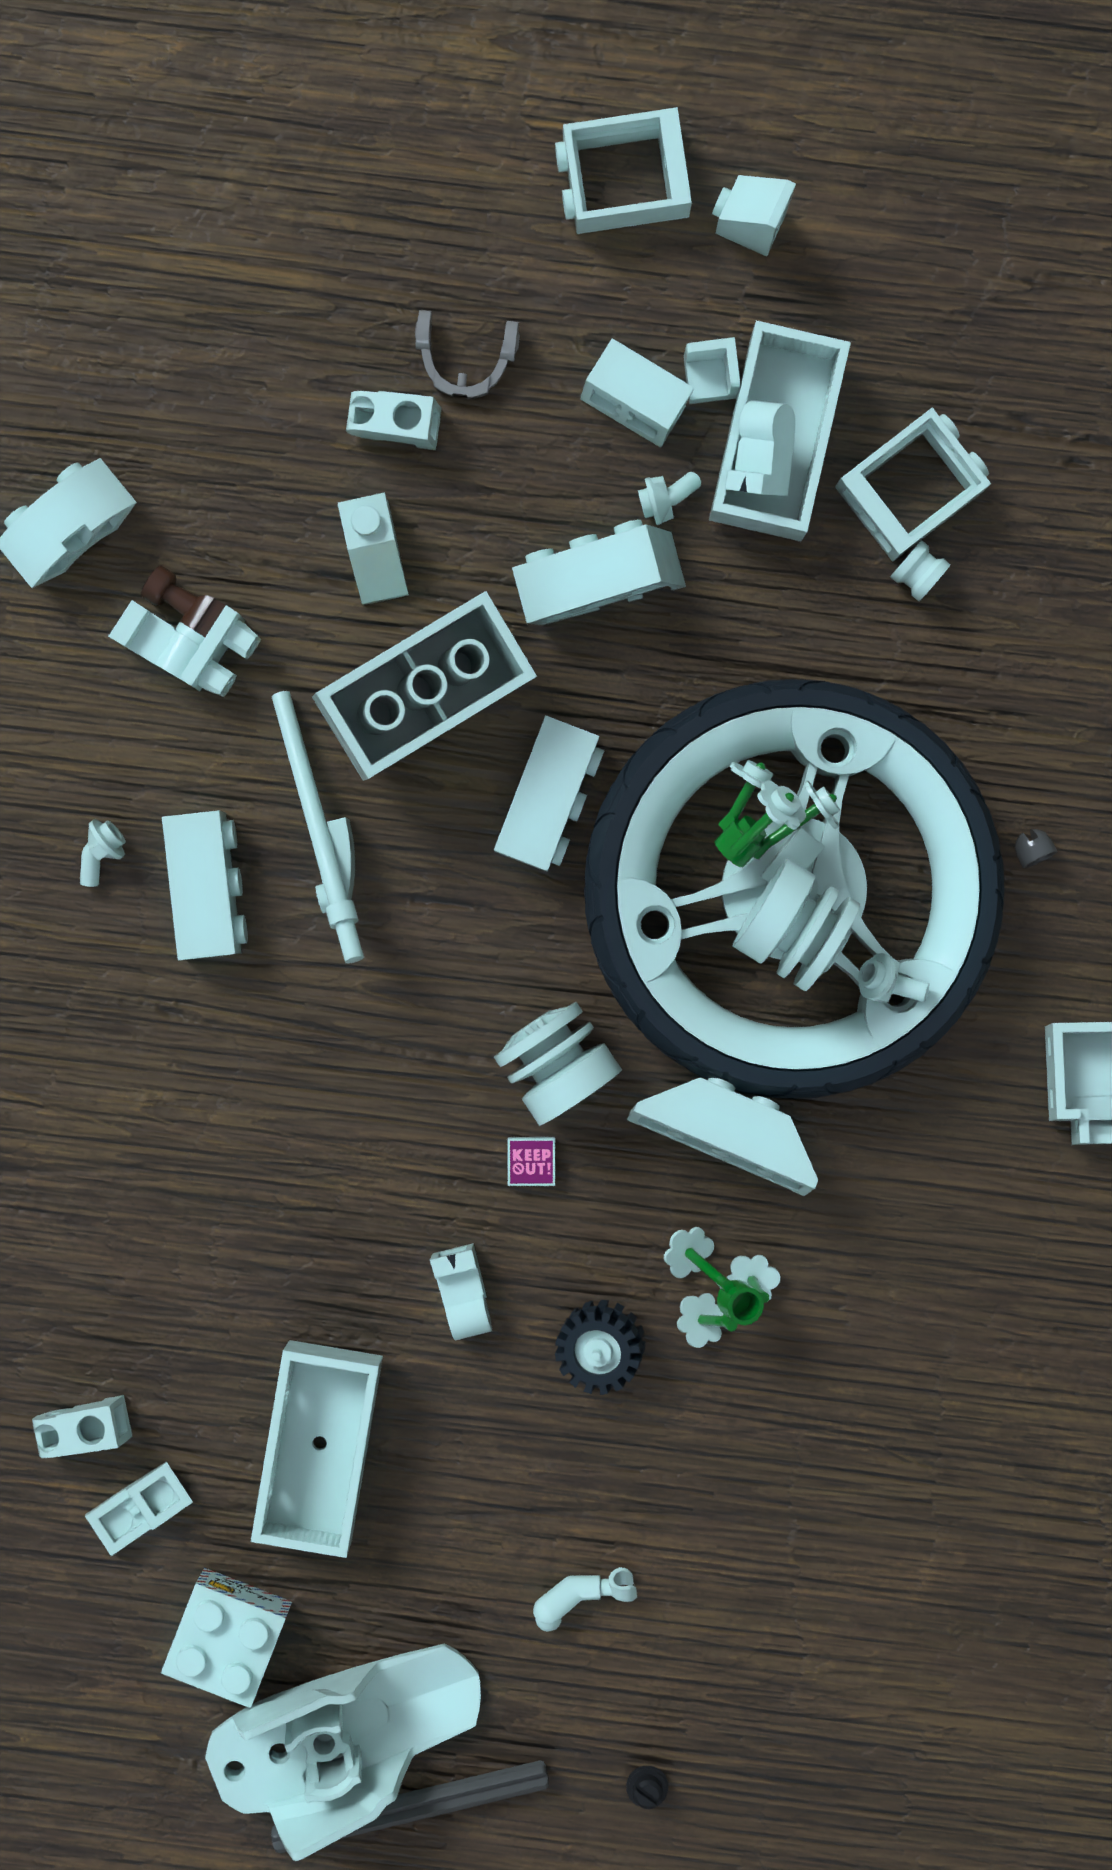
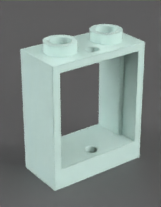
[555,107,692,234]
[835,407,991,562]

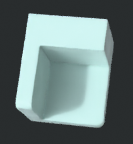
[683,337,740,404]

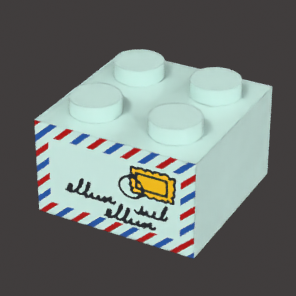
[161,1567,292,1708]

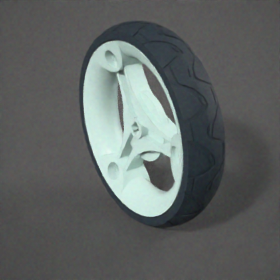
[584,679,1005,1099]

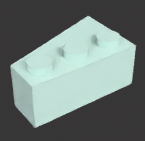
[512,520,686,625]

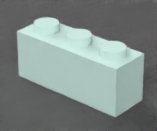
[494,715,604,872]
[162,810,248,960]

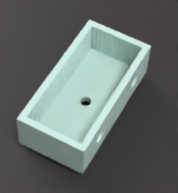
[709,320,851,542]
[251,1340,383,1558]

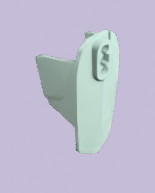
[205,1643,481,1861]

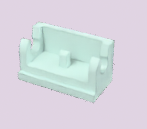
[580,338,694,448]

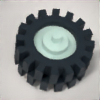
[555,1300,646,1395]

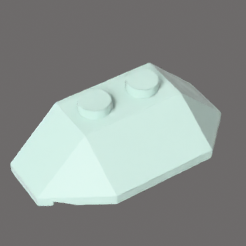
[627,1077,818,1196]

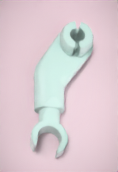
[533,1567,637,1632]

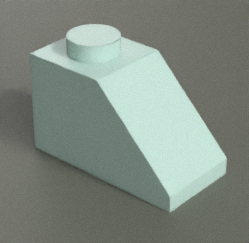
[712,175,796,257]
[338,492,409,605]

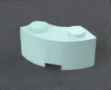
[0,458,137,588]

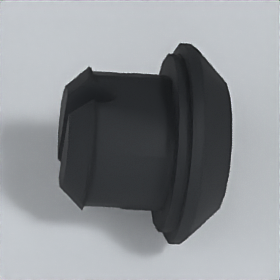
[626,1765,668,1809]

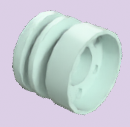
[732,859,860,991]
[494,1002,622,1126]

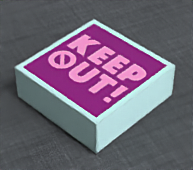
[508,1137,555,1186]

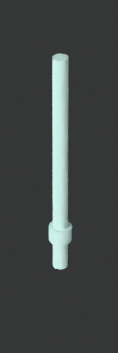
[272,691,364,963]

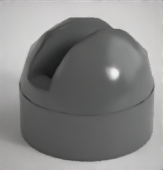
[1015,829,1058,869]

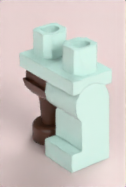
[108,565,261,697]

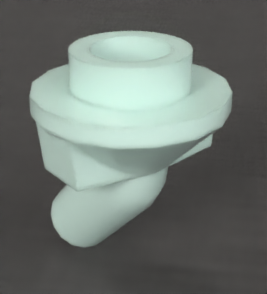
[638,472,701,525]
[80,819,126,887]
[858,953,930,1002]

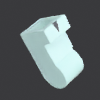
[346,391,442,450]
[725,400,795,496]
[430,1243,492,1341]
[32,1395,132,1458]

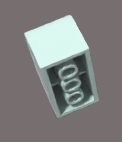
[312,591,537,780]

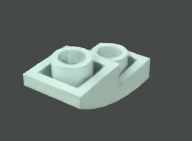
[315,817,355,913]

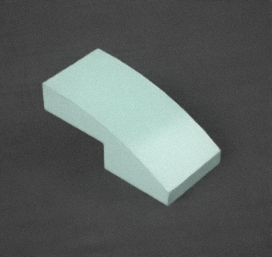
[85,1462,193,1556]

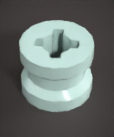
[890,540,951,601]

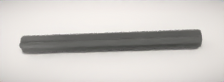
[271,1760,549,1854]

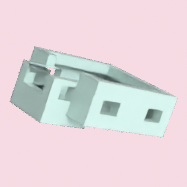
[1045,1022,1112,1145]

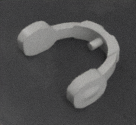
[415,310,520,399]

